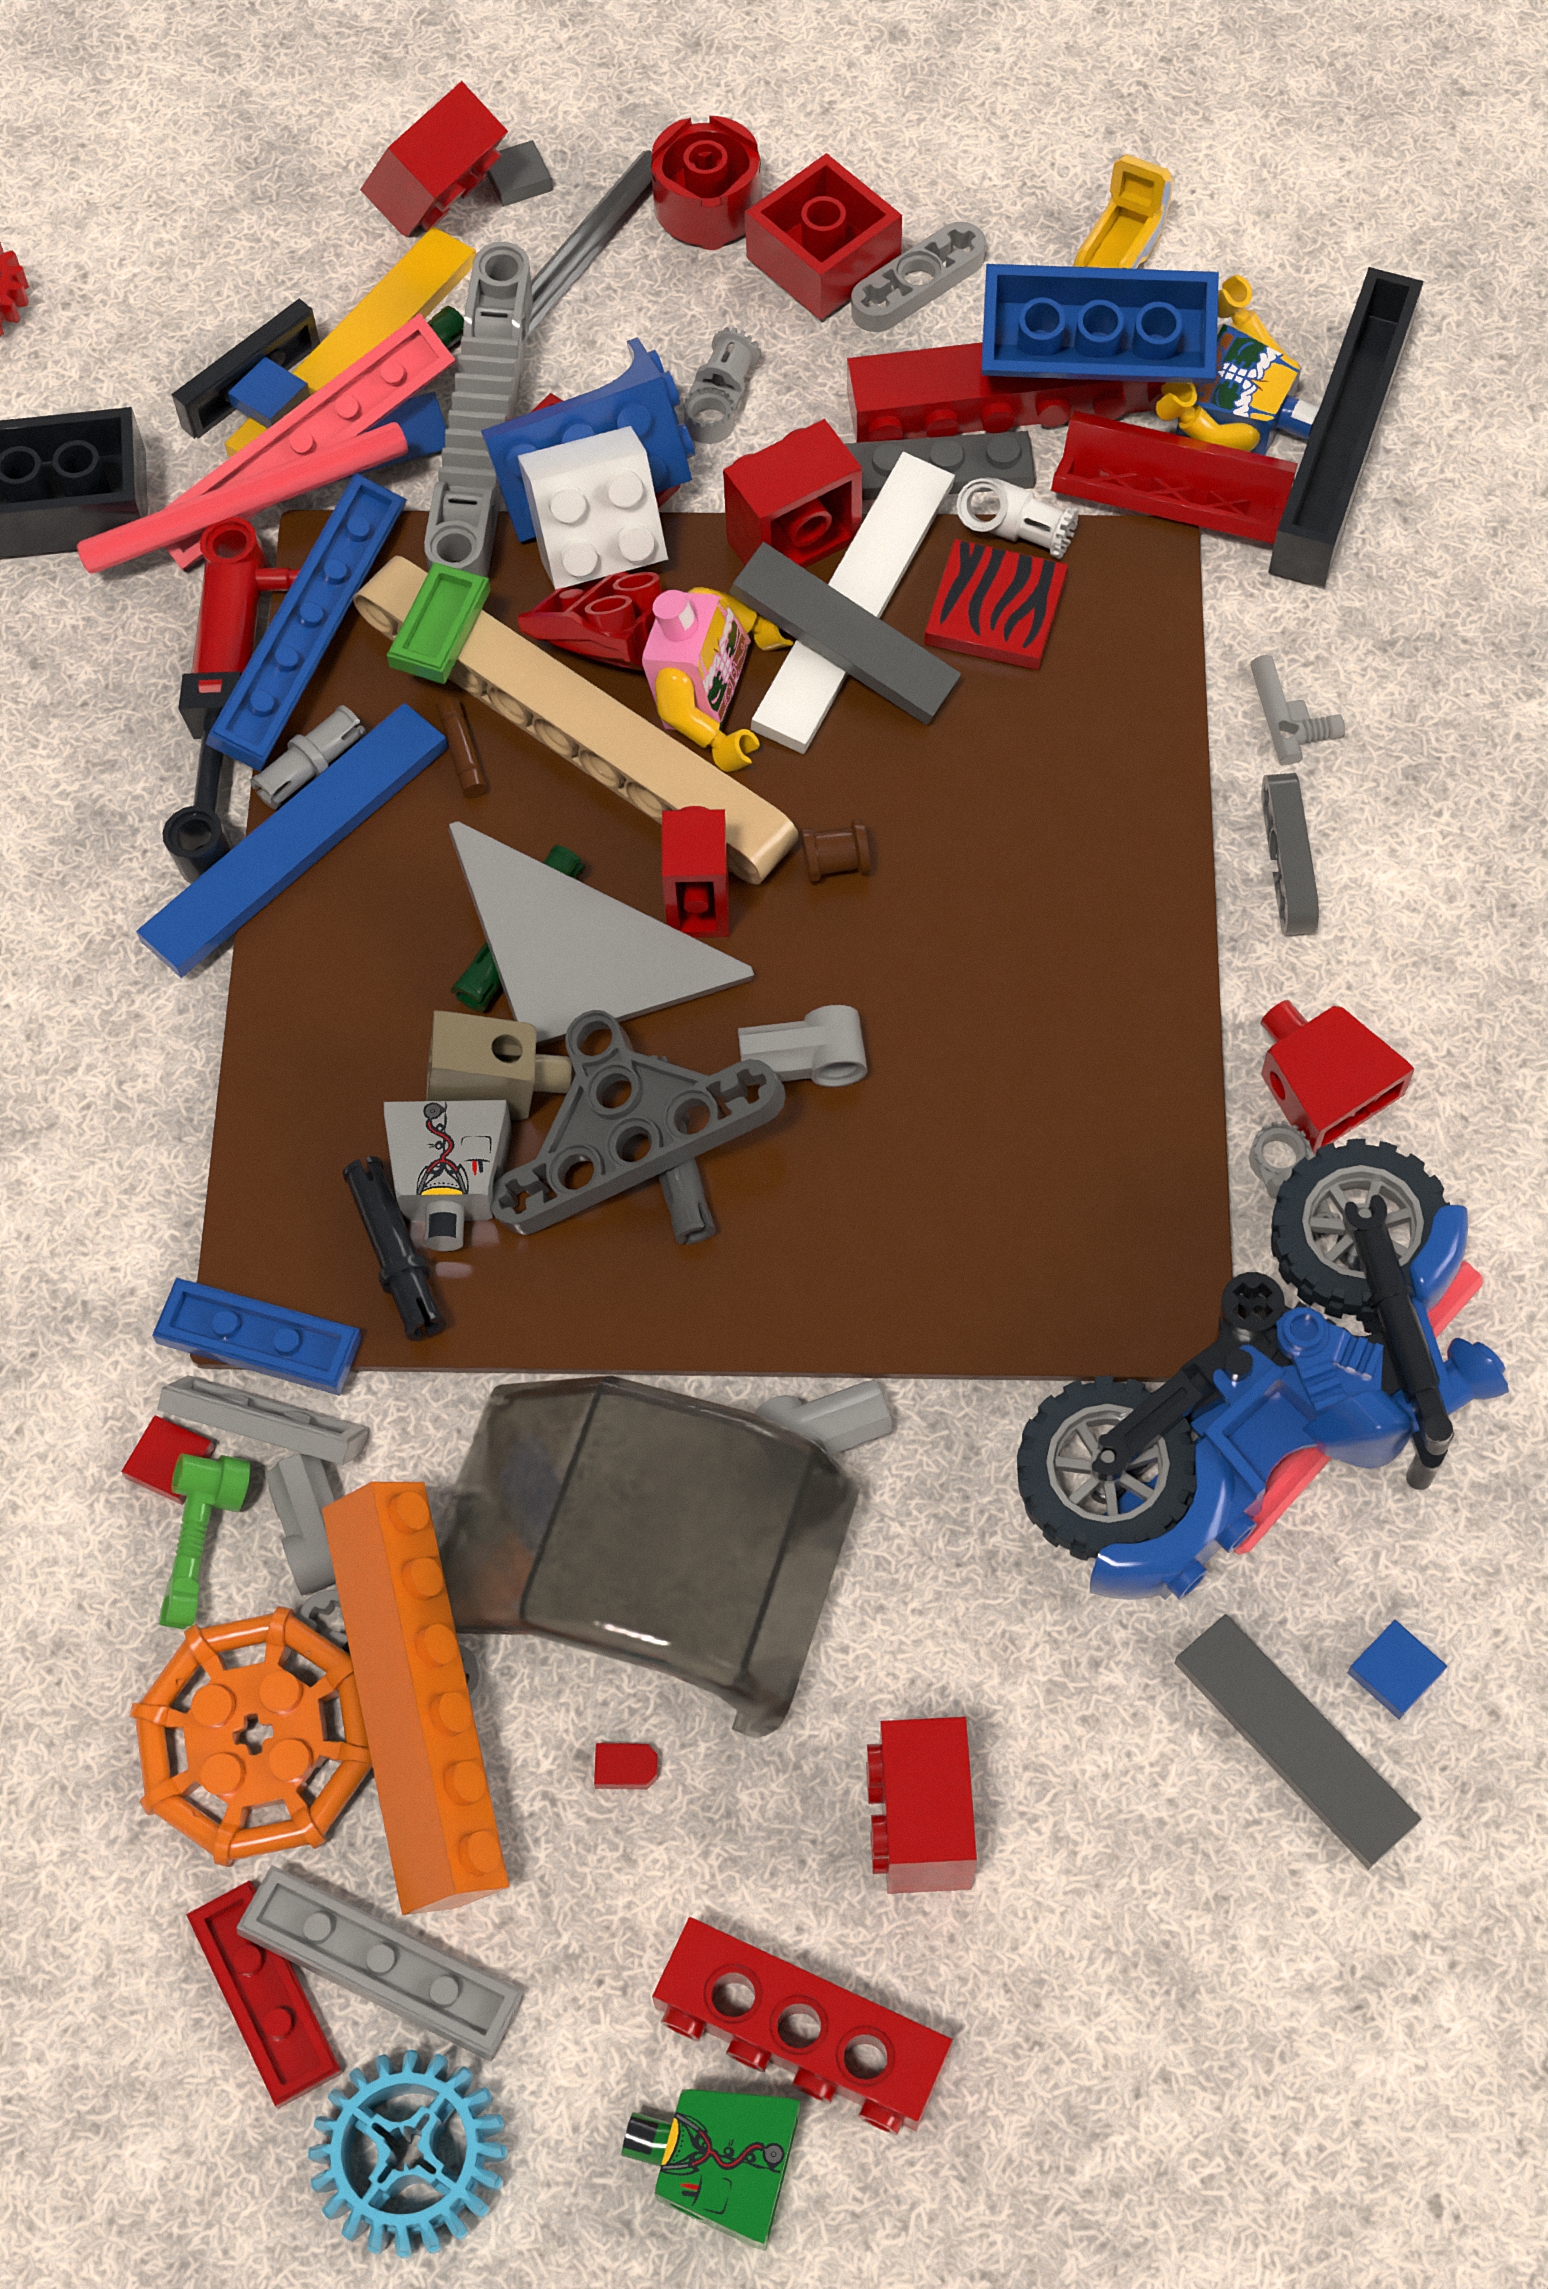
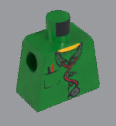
[621,2089,801,2251]

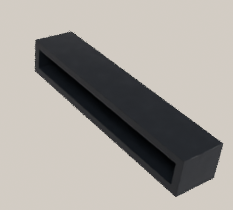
[1268,267,1424,587]

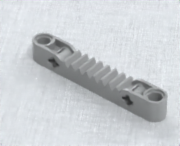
[424,242,533,578]

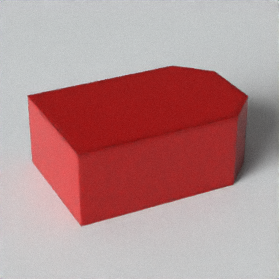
[594,1743,658,1790]

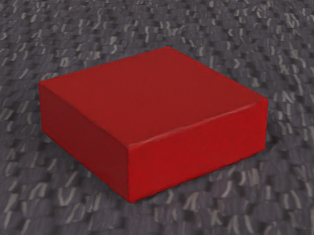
[121,1415,215,1505]

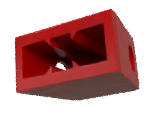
[1260,1000,1414,1155]

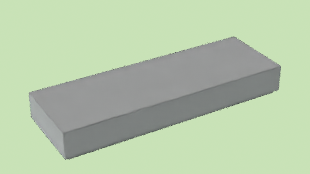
[157,1375,368,1465]

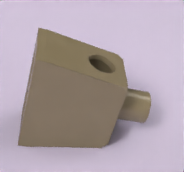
[426,1010,572,1121]

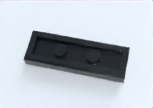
[171,298,320,439]

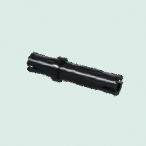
[342,1156,447,1341]

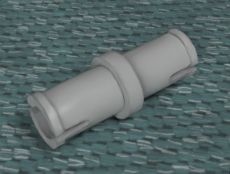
[250,705,366,810]

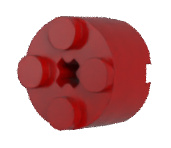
[651,116,762,250]

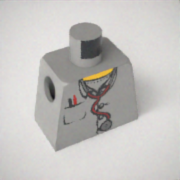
[384,1100,512,1251]

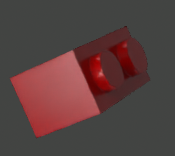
[662,806,729,938]

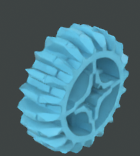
[308,2050,508,2259]

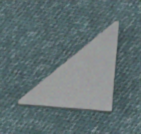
[448,821,754,1048]

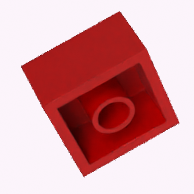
[360,80,508,237]
[745,153,903,320]
[723,418,862,568]
[866,1717,977,1894]

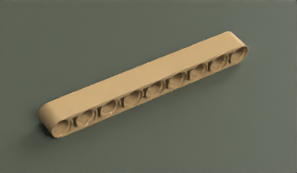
[353,556,799,885]

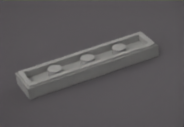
[236,1865,524,2062]

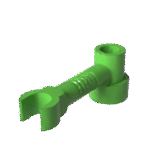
[159,1453,250,1629]

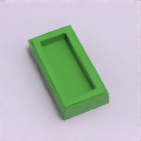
[387,562,491,684]

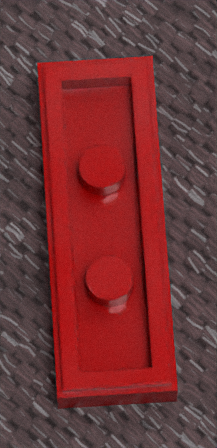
[186,1880,343,2109]

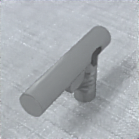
[1250,655,1345,766]

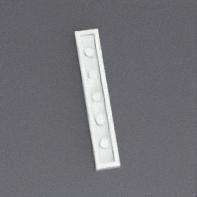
[750,452,955,754]

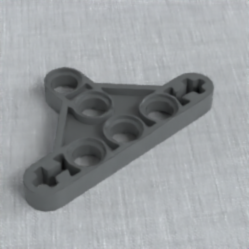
[490,1010,786,1235]

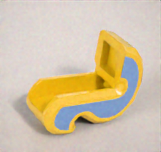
[1073,154,1173,269]

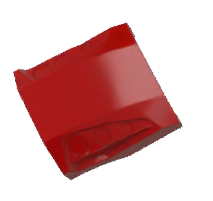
[517,571,667,671]

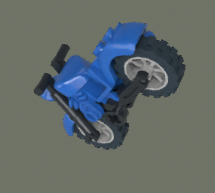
[1017,1138,1509,1600]

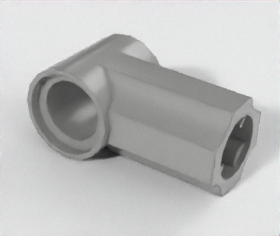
[738,1005,868,1087]
[749,1379,893,1484]
[265,1453,336,1596]

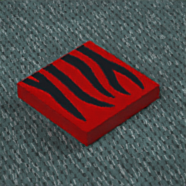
[924,539,1068,670]

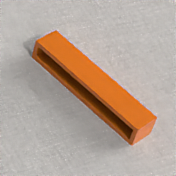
[322,1481,510,1915]

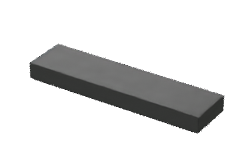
[729,541,961,725]
[1174,1614,1422,1870]

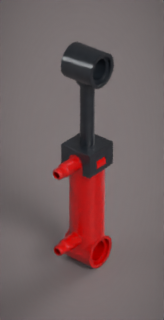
[162,517,301,884]

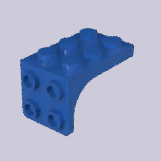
[481,337,695,542]

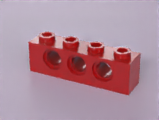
[652,1916,953,2135]

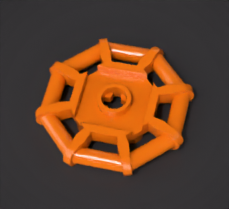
[129,1606,373,1867]

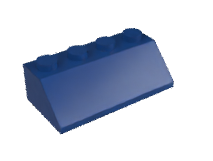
[981,264,1219,384]

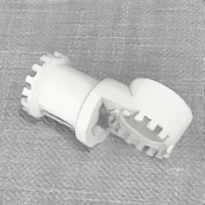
[956,477,1079,559]

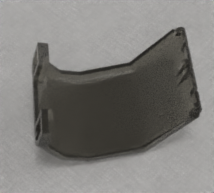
[435,1375,860,1739]

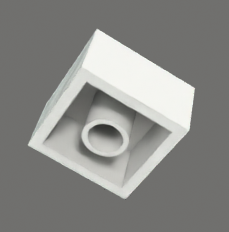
[518,426,668,590]

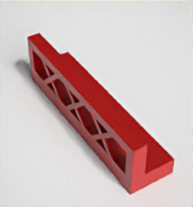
[1051,411,1298,544]

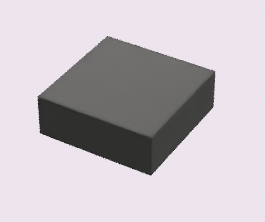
[486,140,553,207]

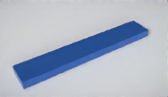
[206,472,407,772]
[136,703,448,978]

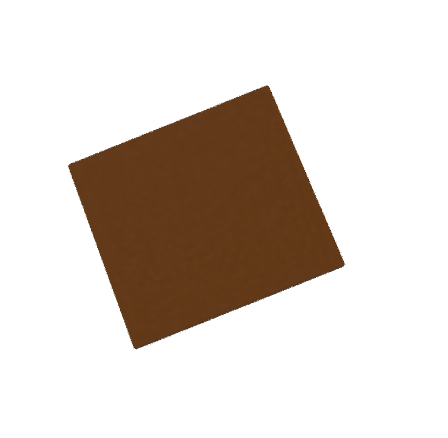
[190,510,1233,1382]

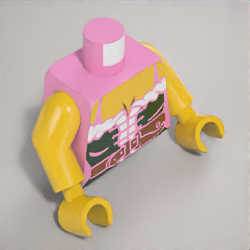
[642,587,793,772]

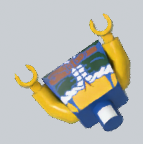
[1156,275,1320,455]

